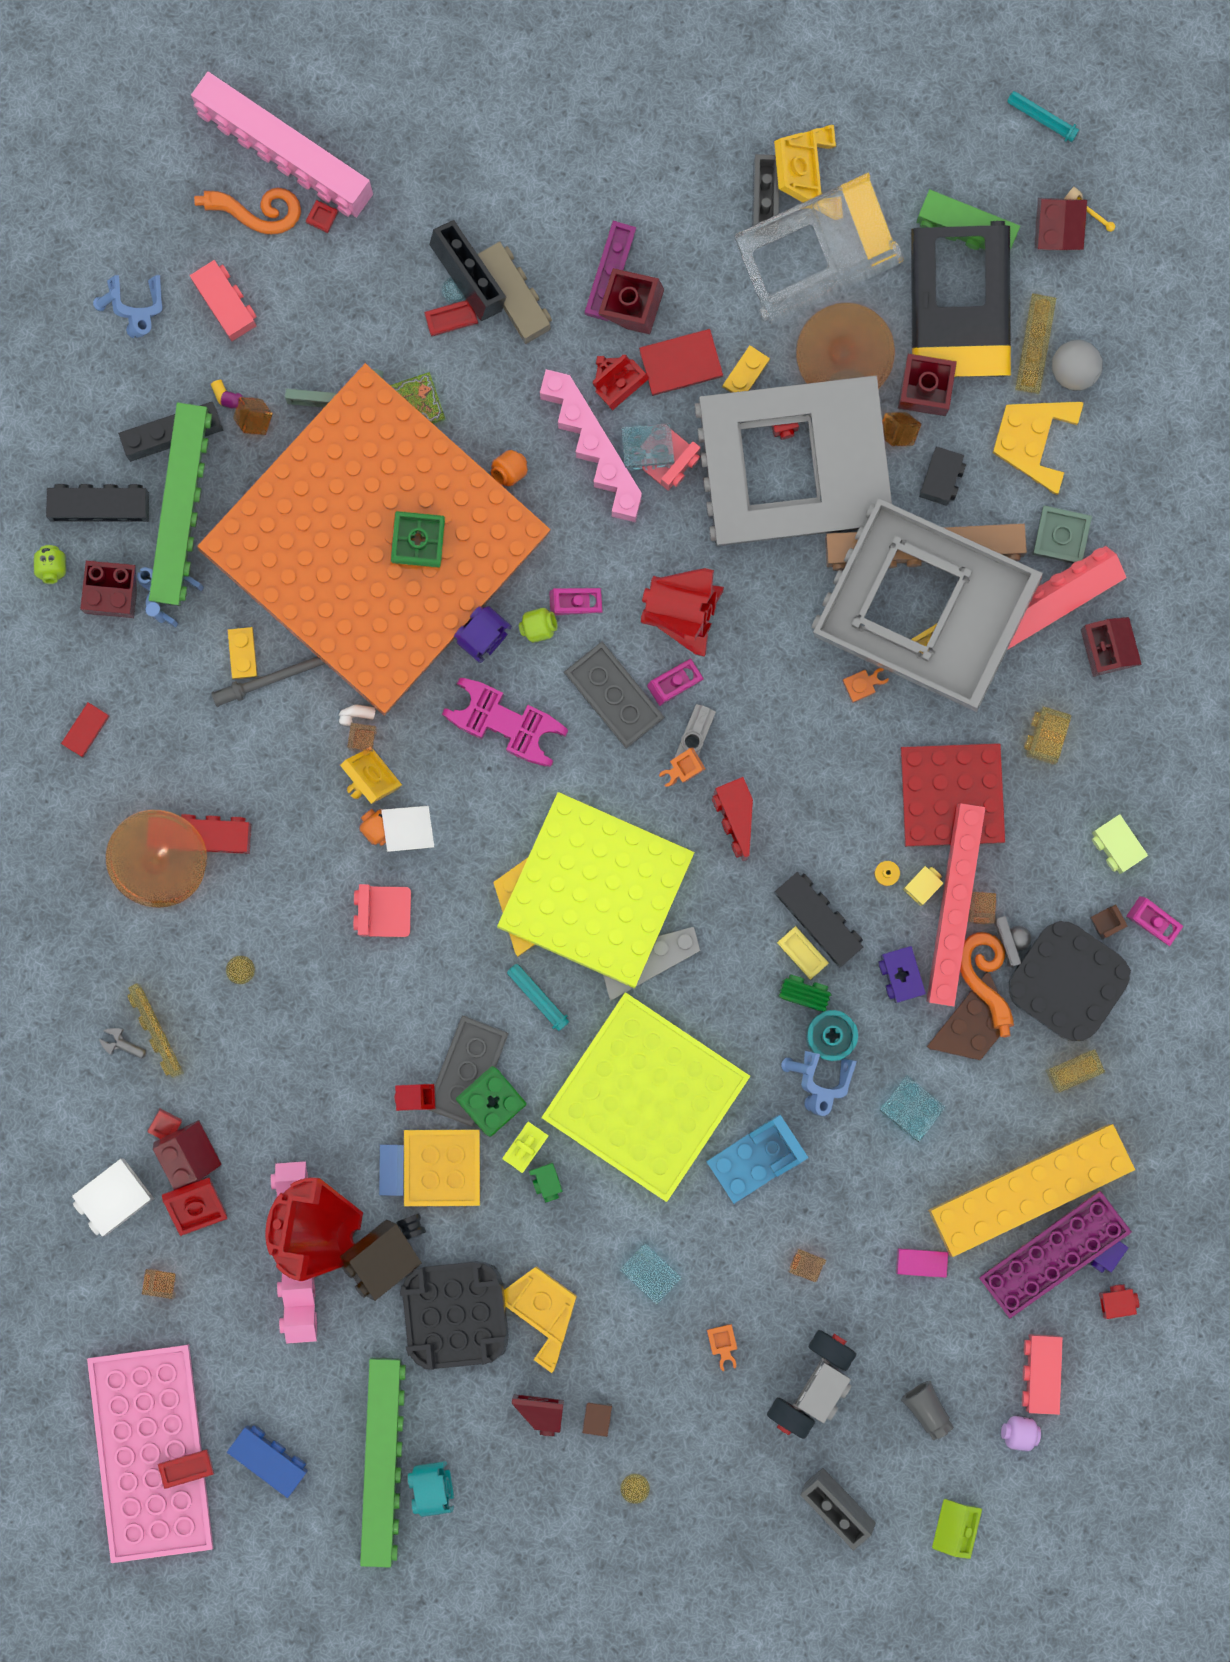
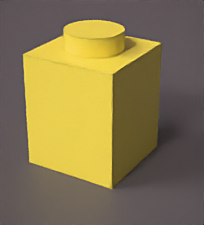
[903,866,943,906]

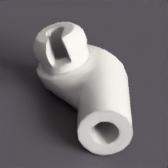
[339,705,375,726]

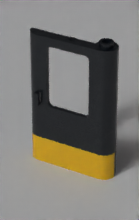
[911,221,1011,377]

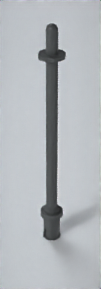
[211,656,325,707]

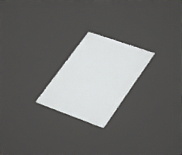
[381,806,434,852]

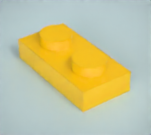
[722,345,770,393]
[228,627,258,679]

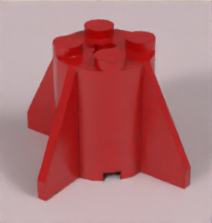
[641,568,724,657]

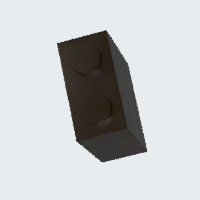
[340,1219,422,1301]

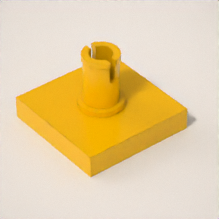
[340,747,402,804]

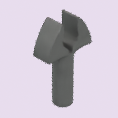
[99,1028,146,1059]

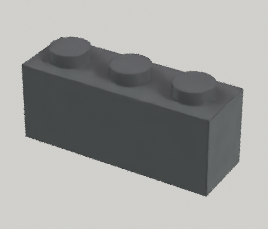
[752,154,779,236]
[800,1468,876,1551]

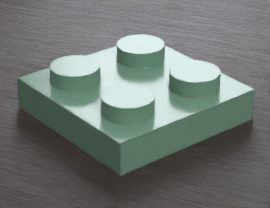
[1032,505,1092,563]

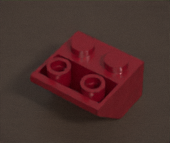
[80,560,137,618]
[1081,617,1142,677]

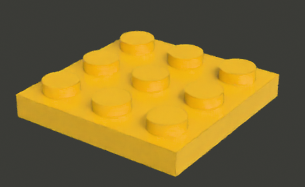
[404,1130,480,1206]

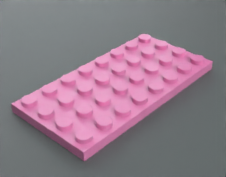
[87,1344,213,1563]

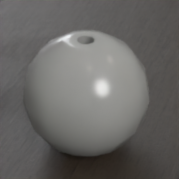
[1052,340,1103,391]

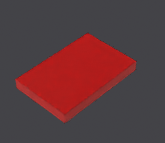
[639,329,723,396]

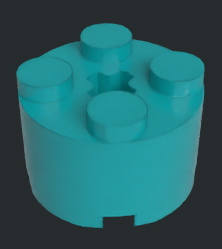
[806,1010,858,1061]
[408,1461,454,1517]

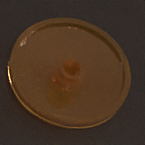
[796,302,895,389]
[106,810,207,908]

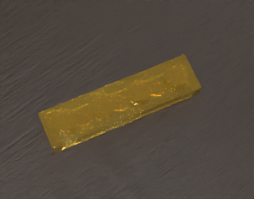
[1015,293,1057,394]
[127,983,184,1078]

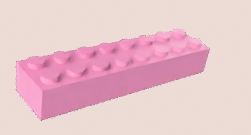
[191,72,373,218]

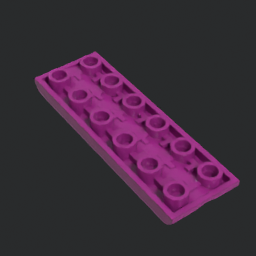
[979,1191,1132,1318]

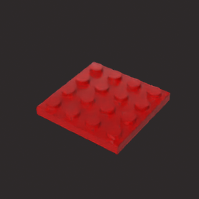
[901,744,1005,847]

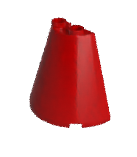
[265,1178,363,1281]

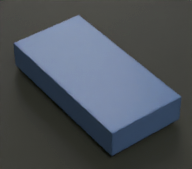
[379,1145,404,1196]

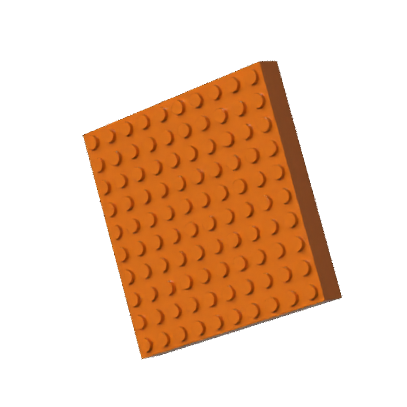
[197,363,551,716]

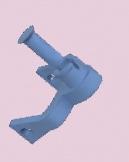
[93,275,162,338]
[137,567,204,628]
[781,1051,857,1116]

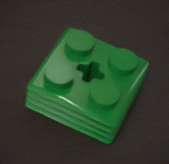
[391,511,445,567]
[778,974,832,1012]
[456,1066,526,1137]

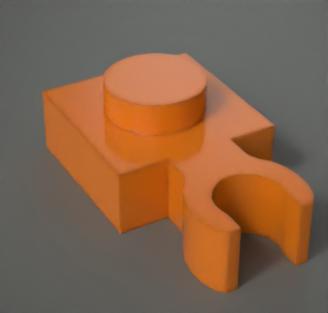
[842,668,889,703]
[659,748,705,787]
[707,1324,737,1371]

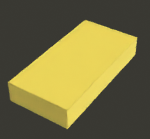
[777,926,829,980]

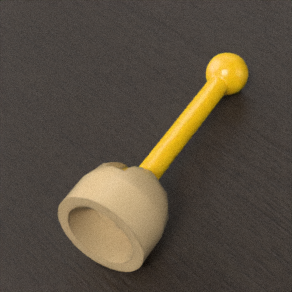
[1064,186,1115,232]

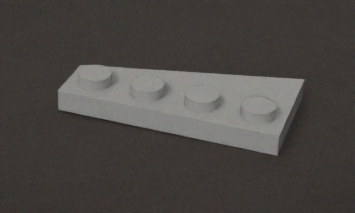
[603,927,700,1001]

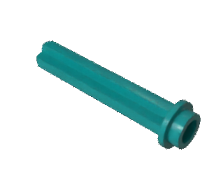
[1007,91,1079,142]
[507,964,570,1032]

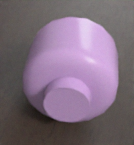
[1001,1416,1041,1451]

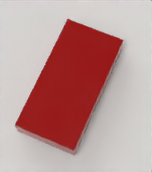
[424,300,478,337]
[61,702,110,758]
[158,1449,215,1489]

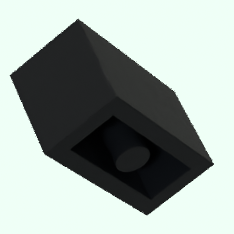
[919,446,966,506]

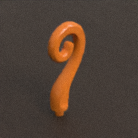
[194,188,301,235]
[960,932,1014,1037]

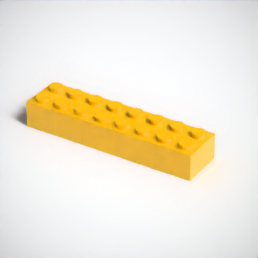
[928,1124,1135,1257]

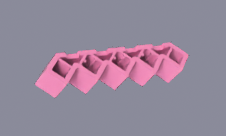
[540,369,642,522]
[271,1161,317,1344]

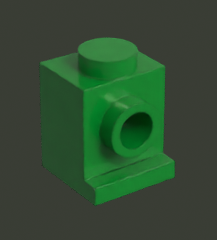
[529,1163,563,1203]

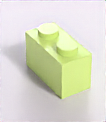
[1092,814,1148,874]

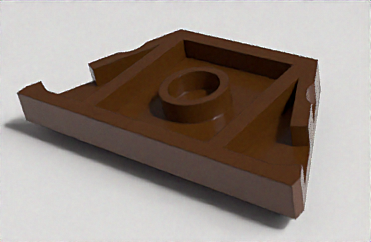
[926,972,1000,1060]

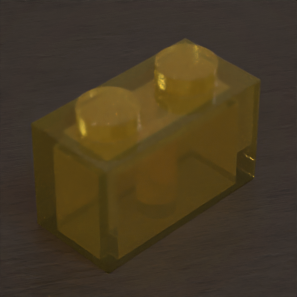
[1024,706,1072,765]
[1045,1049,1105,1093]

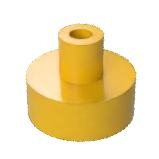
[874,861,900,886]

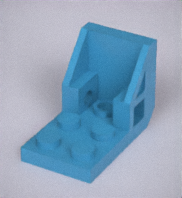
[706,1115,808,1204]

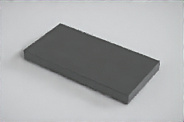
[564,641,665,749]
[429,1015,509,1127]

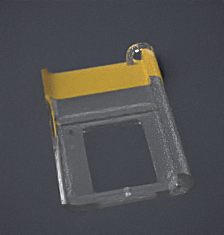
[734,172,904,324]

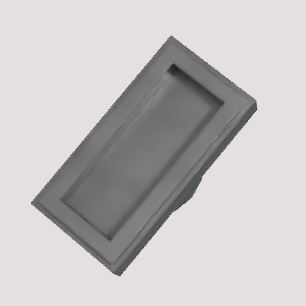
[993,916,1031,967]

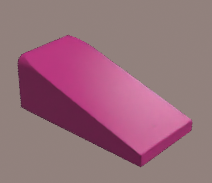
[549,588,602,615]
[647,658,704,706]
[1126,896,1183,946]
[896,1248,948,1278]

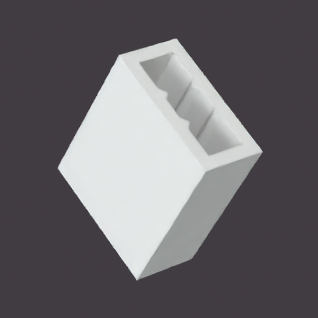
[72,1159,154,1237]

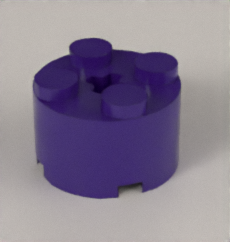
[454,606,512,663]

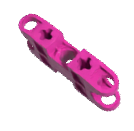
[442,678,568,767]

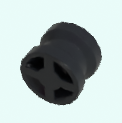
[396,1213,426,1239]

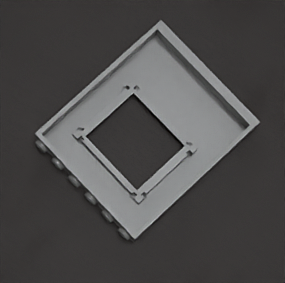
[695,376,892,546]
[811,499,1043,712]

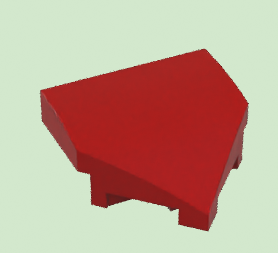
[592,355,650,411]

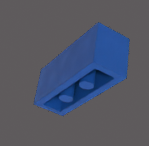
[227,1425,308,1498]

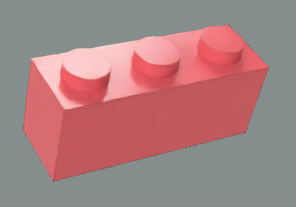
[189,260,257,341]
[1022,1334,1063,1415]

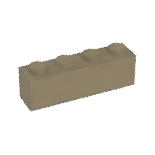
[478,241,552,344]

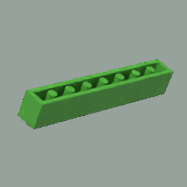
[149,402,212,606]
[360,1357,406,1568]

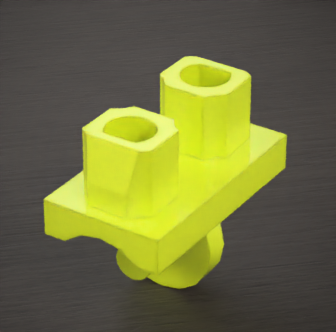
[502,1121,548,1173]

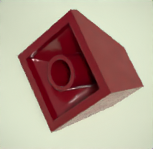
[512,1394,564,1436]

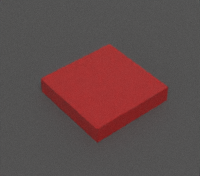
[162,1177,228,1236]

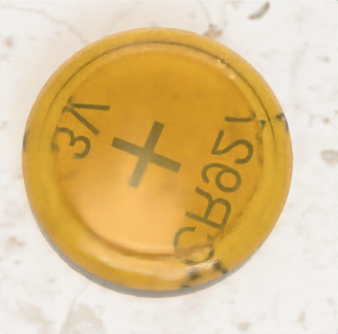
[226,956,255,984]
[621,1474,650,1504]

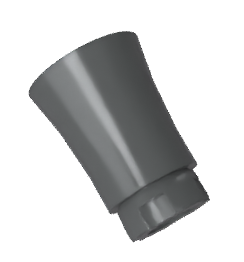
[901,1381,954,1441]

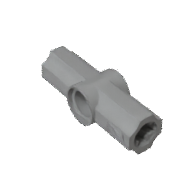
[670,704,716,781]

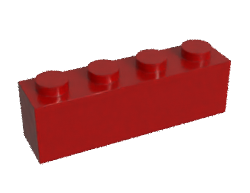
[147,813,252,854]

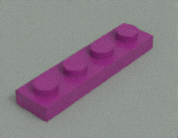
[584,221,636,322]

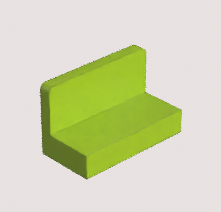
[932,1499,982,1559]

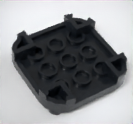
[1008,921,1131,1041]
[400,1261,509,1370]

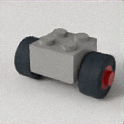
[767,1330,857,1439]

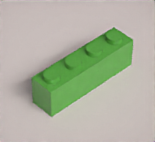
[916,189,1020,250]

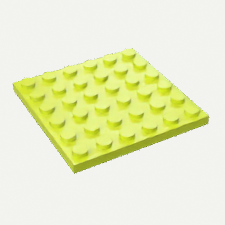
[497,792,695,988]
[541,992,750,1202]

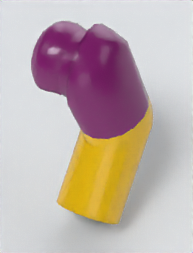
[211,379,244,409]

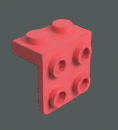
[633,424,701,491]
[353,884,411,937]

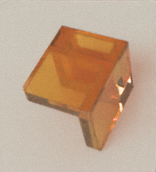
[233,397,273,435]
[882,412,921,446]
[347,723,377,752]
[967,892,996,925]
[788,1248,827,1282]
[142,1268,176,1299]

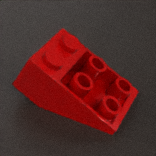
[712,777,753,861]

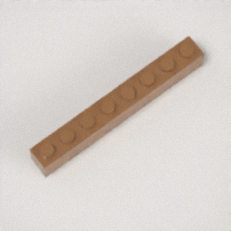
[825,523,1027,571]

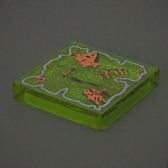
[390,372,445,423]

